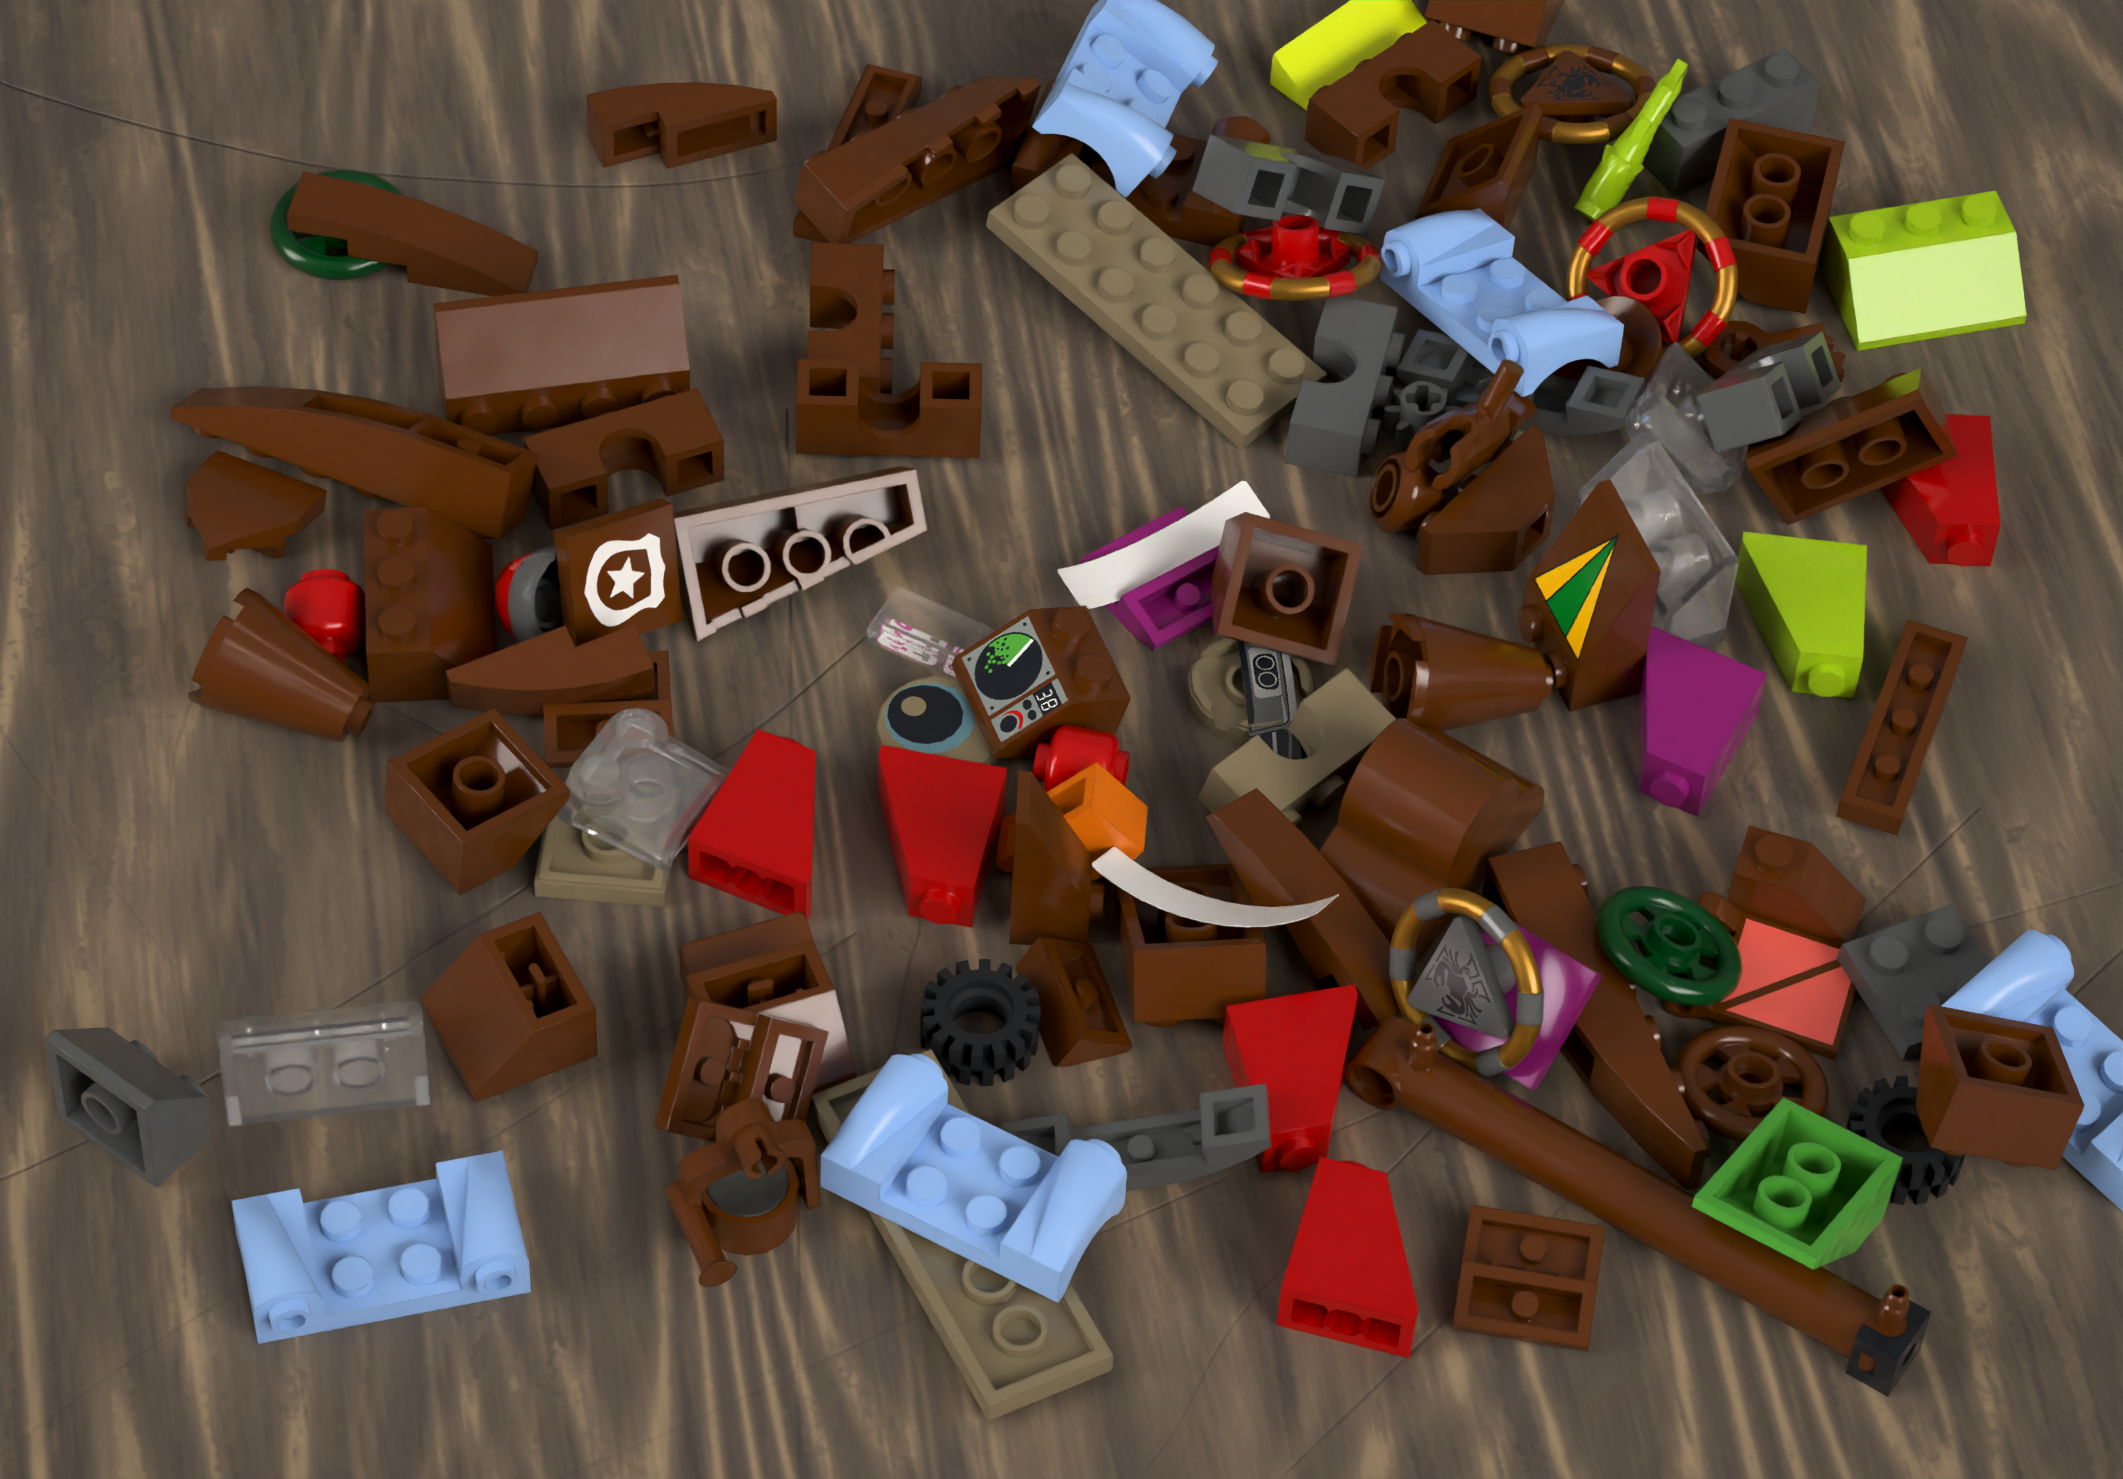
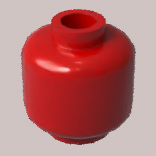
[284,569,366,663]
[1033,725,1130,792]

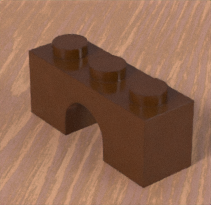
[1305,20,1482,170]
[807,242,895,394]
[796,359,982,458]
[523,388,724,530]

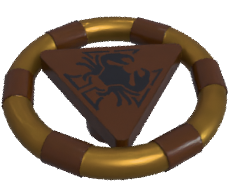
[1488,44,1656,144]

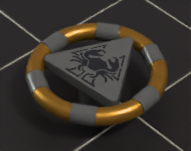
[1389,887,1544,1077]

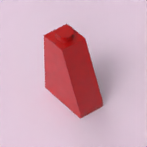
[1879,414,2000,566]
[688,729,816,920]
[878,745,1007,928]
[1222,984,1358,1173]
[1276,1156,1419,1359]

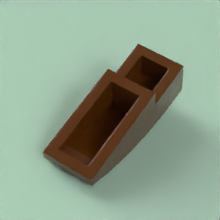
[587,82,777,169]
[446,624,655,715]

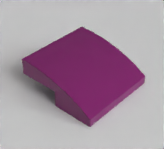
[1078,506,1220,651]
[1433,921,1603,1090]

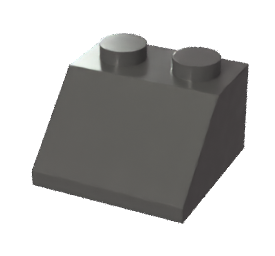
[44,1027,213,1188]

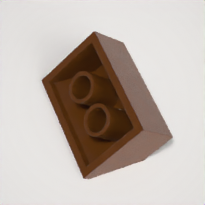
[1697,118,1845,314]
[1745,368,1959,525]
[363,507,496,703]

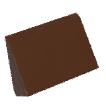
[1414,103,1543,231]

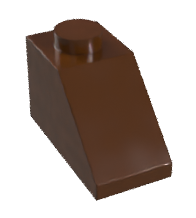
[1728,825,1866,945]

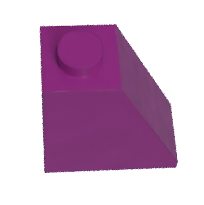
[1639,626,1767,817]

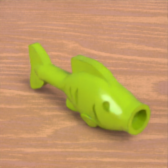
[1573,58,1688,222]

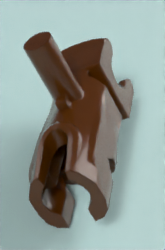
[1405,359,1538,490]

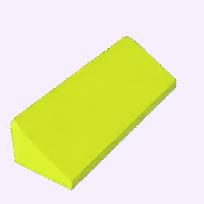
[1270,0,1427,111]

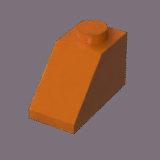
[996,762,1148,880]

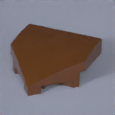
[185,450,327,561]

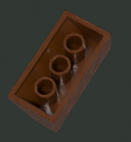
[433,275,690,435]

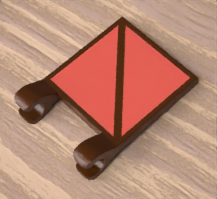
[1664,891,1856,1060]

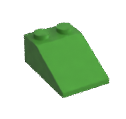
[1691,1097,1903,1270]

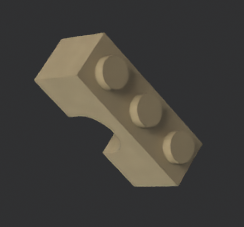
[1198,668,1396,827]

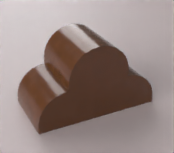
[1319,718,1544,962]

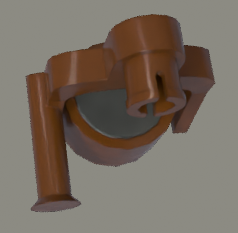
[664,1099,821,1287]

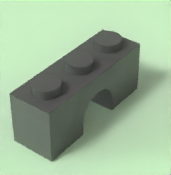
[1642,48,1821,197]
[1192,134,1385,236]
[1286,296,1406,478]
[1696,331,1842,453]

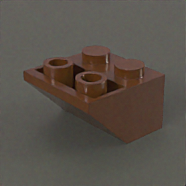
[421,912,598,1103]
[686,940,857,1095]

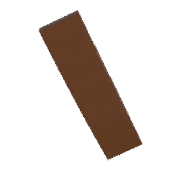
[287,171,538,296]
[1205,788,1400,1031]

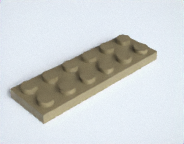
[986,153,1327,450]
[810,1049,1114,1421]

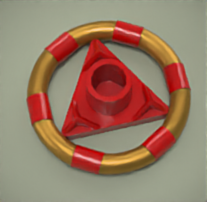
[1566,196,1738,370]
[1208,215,1383,301]

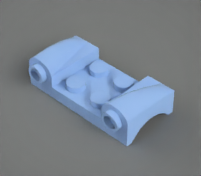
[1032,0,1218,198]
[1379,208,1624,397]
[1941,929,2123,1212]
[820,1054,1127,1303]
[232,1150,531,1344]

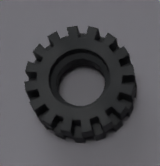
[920,959,1041,1087]
[1846,1076,1965,1205]

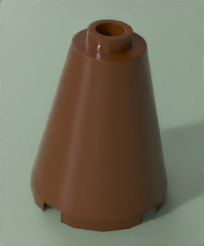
[188,588,376,742]
[1370,613,1553,732]

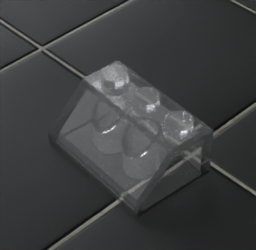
[1574,429,1739,647]
[217,1001,430,1126]

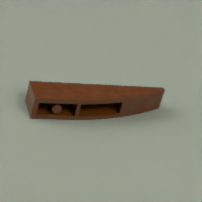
[170,386,538,540]
[1482,841,1711,1190]

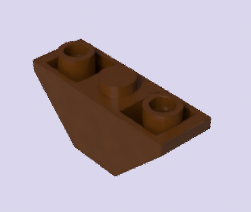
[1417,424,1555,575]

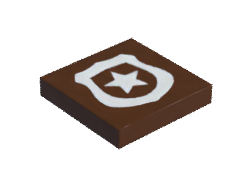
[554,498,683,647]

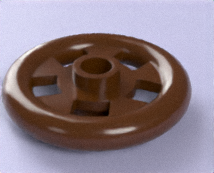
[1672,1025,1829,1142]

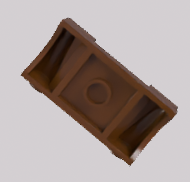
[1011,78,1271,247]

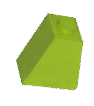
[1735,531,1867,699]

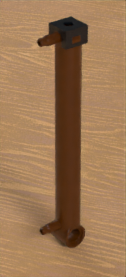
[1344,1016,1931,1397]

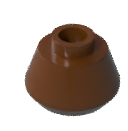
[1369,450,1447,533]

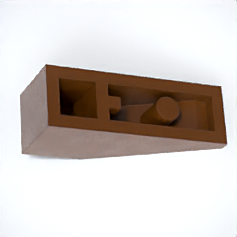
[1009,771,1104,945]

